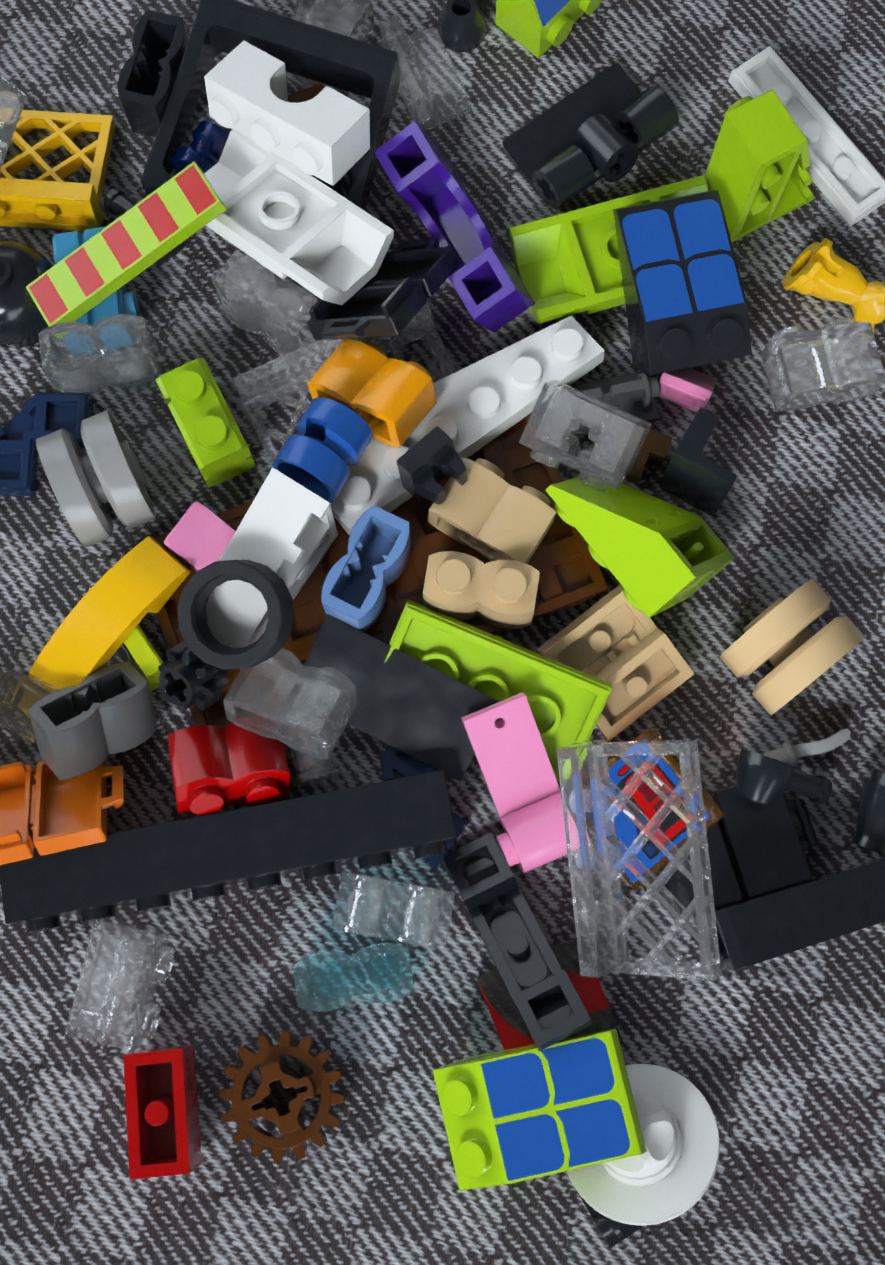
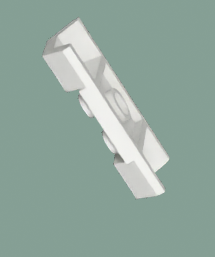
[204,130,394,305]

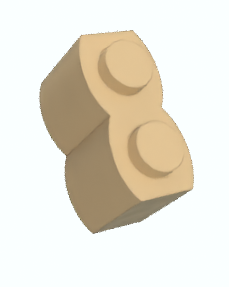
[428,457,556,564]
[423,551,540,629]

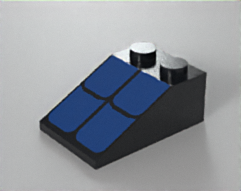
[613,190,752,375]

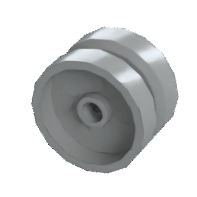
[36,410,156,548]

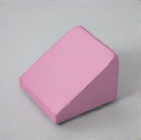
[659,368,716,412]
[164,501,236,571]

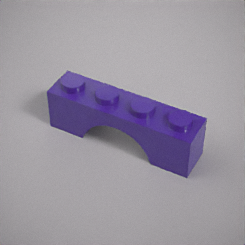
[374,120,535,333]

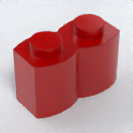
[168,718,290,815]

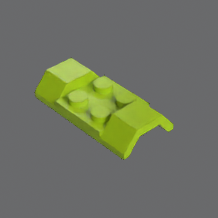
[509,175,708,324]

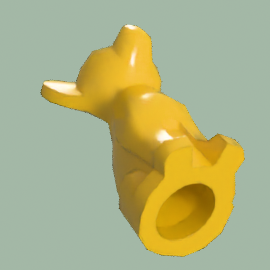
[782,238,885,343]

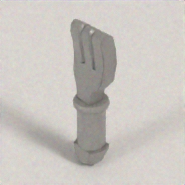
[762,728,851,768]

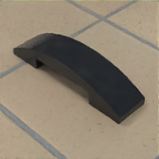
[443,832,593,1051]

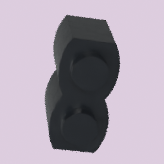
[118,10,189,137]

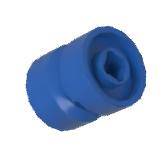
[272,397,373,503]

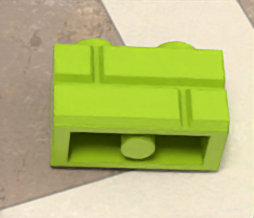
[155,357,256,488]

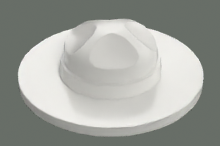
[567,1064,720,1226]

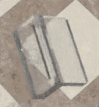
[380,15,472,130]

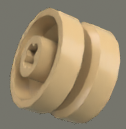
[720,578,865,716]

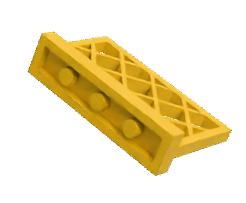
[0,108,116,232]

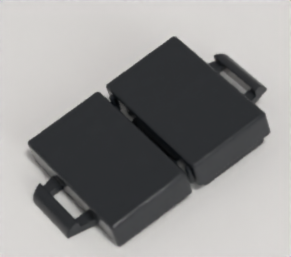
[307,238,459,340]
[640,784,818,919]

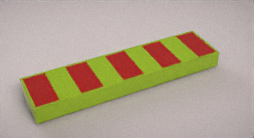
[26,161,227,333]

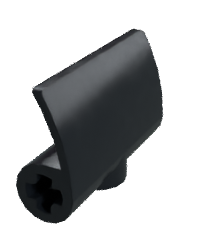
[502,63,679,209]

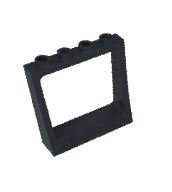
[140,0,401,211]

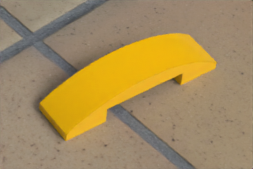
[16,536,191,714]

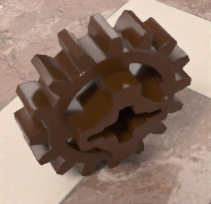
[218,1030,346,1163]

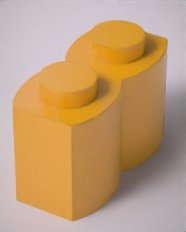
[307,339,437,448]

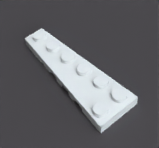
[330,316,604,536]

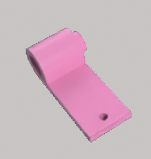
[461,692,586,873]

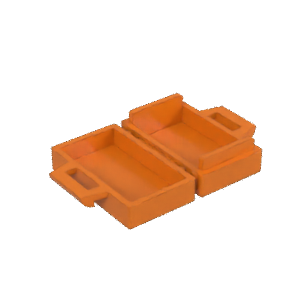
[0,760,124,865]

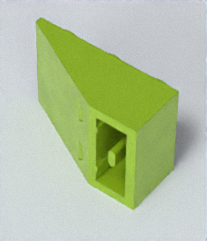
[545,472,735,619]

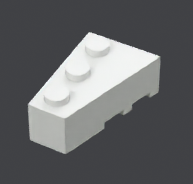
[206,467,338,648]

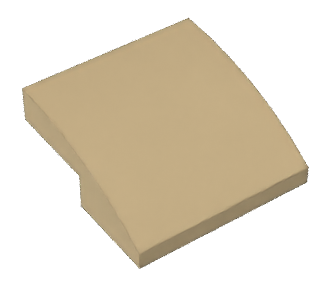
[537,584,694,741]

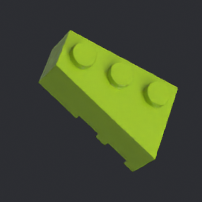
[705,89,814,242]

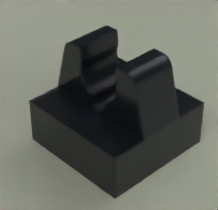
[396,426,468,504]

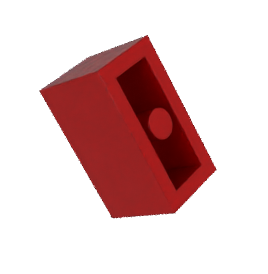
[123,1044,202,1180]

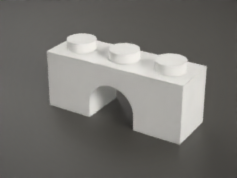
[204,41,370,186]

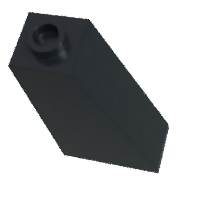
[696,858,885,971]

